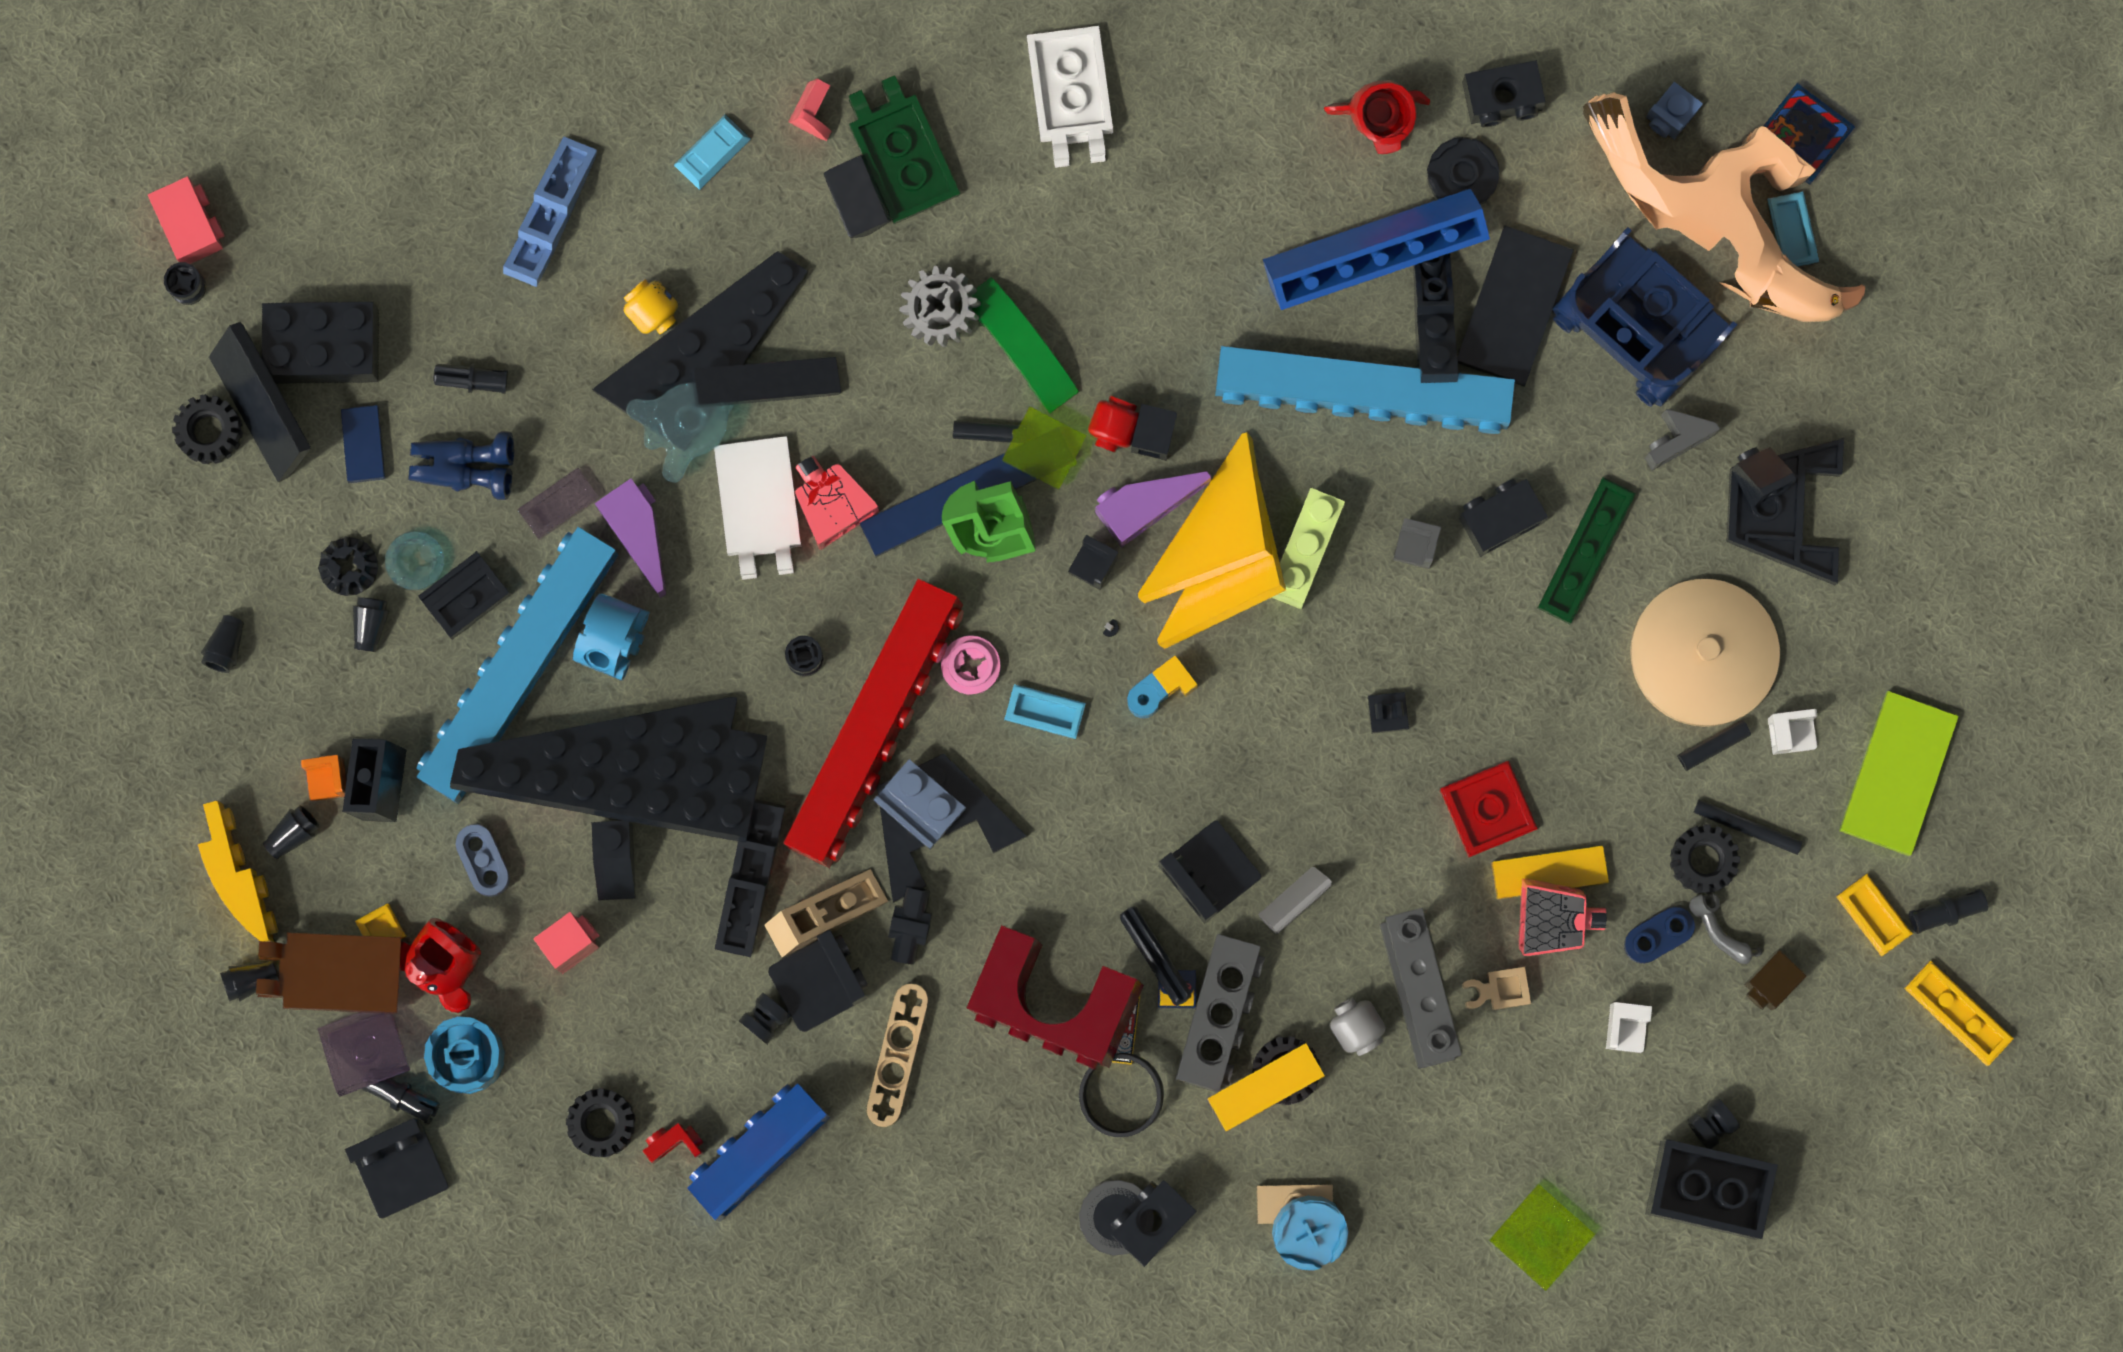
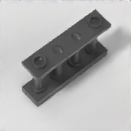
[1379,908,1461,1069]

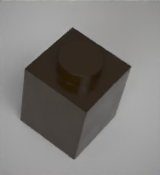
[1744,950,1807,1010]

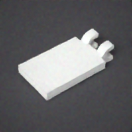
[1027,26,1113,168]
[714,436,801,580]

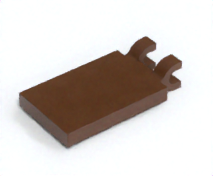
[256,933,402,1014]

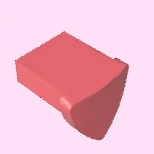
[789,78,832,141]

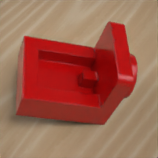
[643,1123,704,1164]

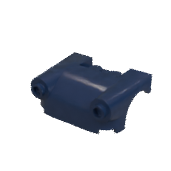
[1553,227,1738,407]

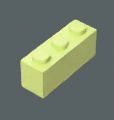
[1272,488,1345,609]

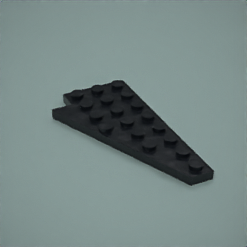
[450,697,767,843]

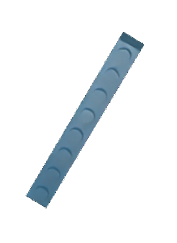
[1215,346,1515,434]
[416,527,618,804]

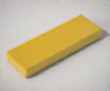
[1491,846,1609,900]
[1904,961,2014,1066]
[1207,1043,1325,1132]

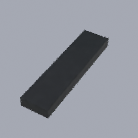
[691,357,841,408]

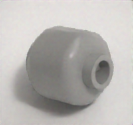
[1330,997,1386,1056]

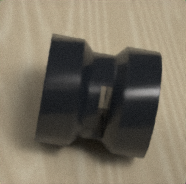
[164,262,206,305]
[785,636,824,677]
[739,992,791,1045]
[1687,1098,1740,1149]

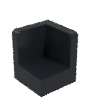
[1131,404,1177,461]
[1068,535,1118,590]

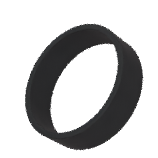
[1079,1053,1164,1137]

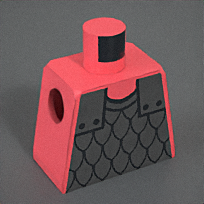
[1519,878,1607,956]

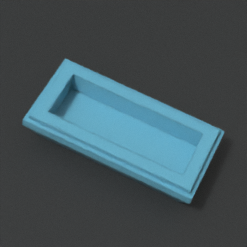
[674,115,751,190]
[1767,192,1819,267]
[1004,684,1086,739]

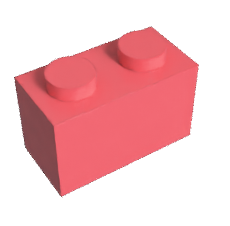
[148,176,225,264]
[533,912,599,974]

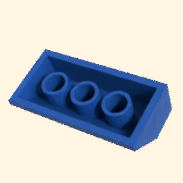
[687,1084,830,1222]

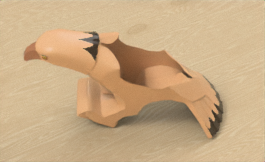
[1583,92,1865,322]

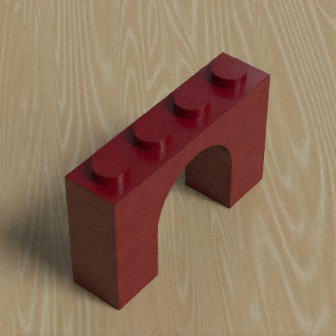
[966,925,1144,1070]

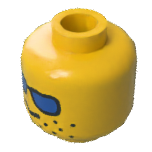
[624,279,678,334]

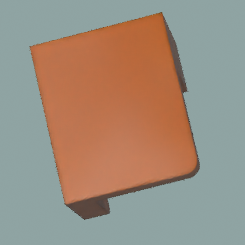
[301,755,347,801]

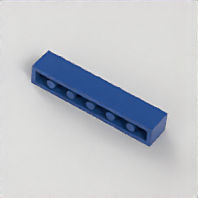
[1262,189,1490,310]

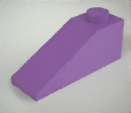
[1095,471,1211,548]
[595,479,666,598]

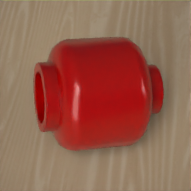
[1088,396,1139,453]

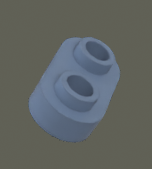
[456,825,510,897]

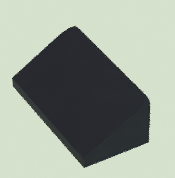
[824,155,891,238]

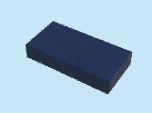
[341,405,386,483]

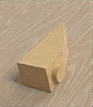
[765,869,888,957]

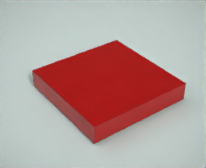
[1440,761,1538,858]

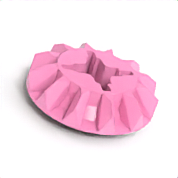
[941,636,1000,696]

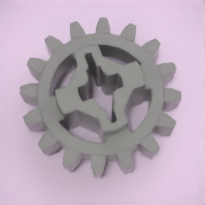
[899,266,981,347]

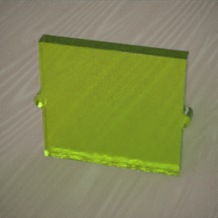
[1002,406,1087,490]

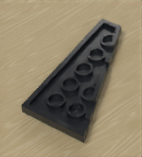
[592,251,808,452]

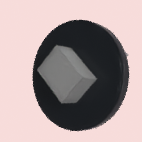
[1103,619,1119,637]

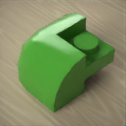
[942,481,1036,563]

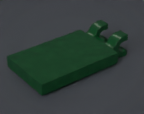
[848,75,960,224]

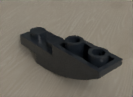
[1413,253,1459,383]

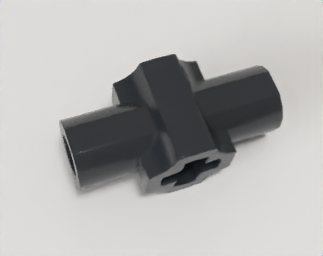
[888,886,932,964]

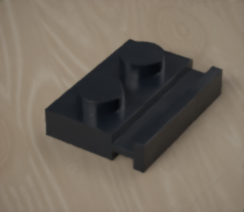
[418,551,511,640]

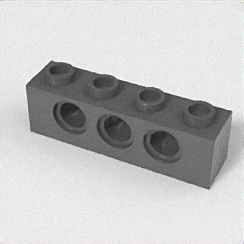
[1175,934,1265,1093]

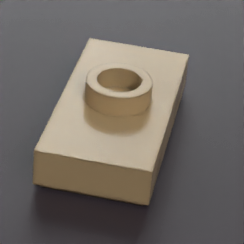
[1257,1185,1333,1224]

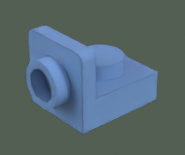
[1646,82,1703,139]

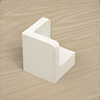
[1768,709,1818,755]
[1606,1002,1652,1053]

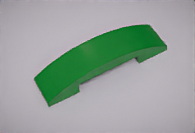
[971,277,1079,414]

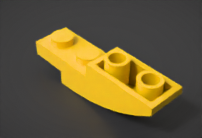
[198,800,278,942]

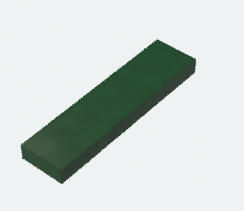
[1537,477,1636,625]

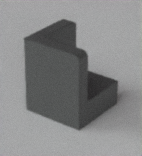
[1393,518,1441,569]

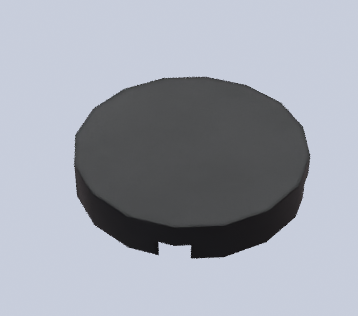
[1427,137,1500,205]

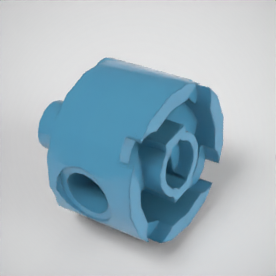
[573,594,650,681]
[424,1017,505,1094]

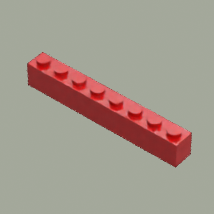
[783,579,964,869]

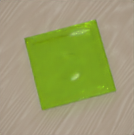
[1488,1184,1595,1291]

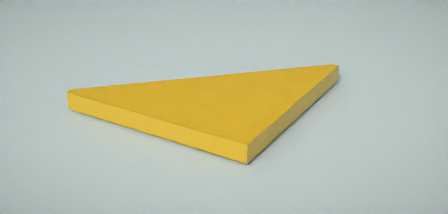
[1138,432,1271,603]
[1157,476,1286,649]

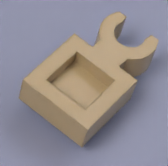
[1462,967,1531,1010]

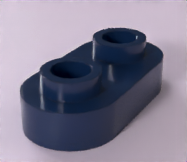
[1624,907,1695,964]

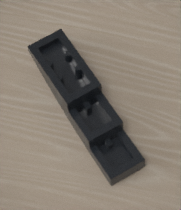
[715,799,786,957]

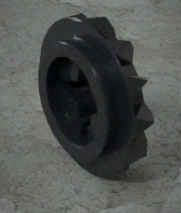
[318,536,378,596]

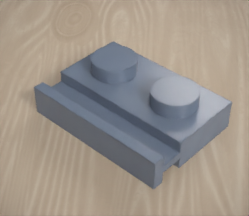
[874,759,966,850]

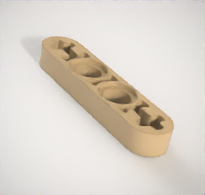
[867,984,928,1127]

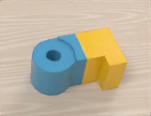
[1127,656,1198,718]

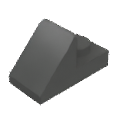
[1644,409,1720,471]

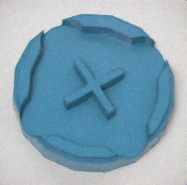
[1272,1195,1349,1270]

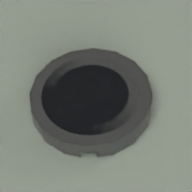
[1079,1180,1154,1256]

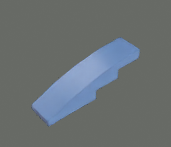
[503,137,597,287]

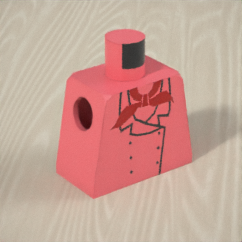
[795,456,879,550]

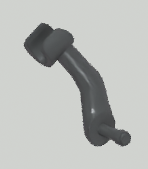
[1689,894,1762,964]

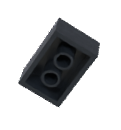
[262,302,379,384]
[1645,1139,1778,1240]

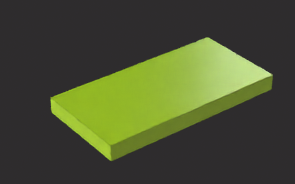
[1839,691,1959,856]

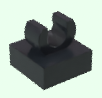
[1367,692,1409,734]

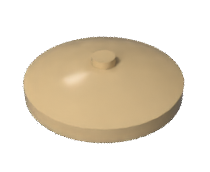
[1630,579,1780,727]

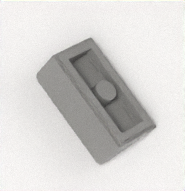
[1258,867,1332,934]

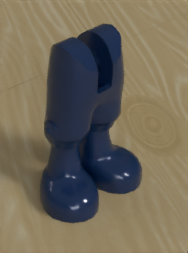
[408,431,514,500]

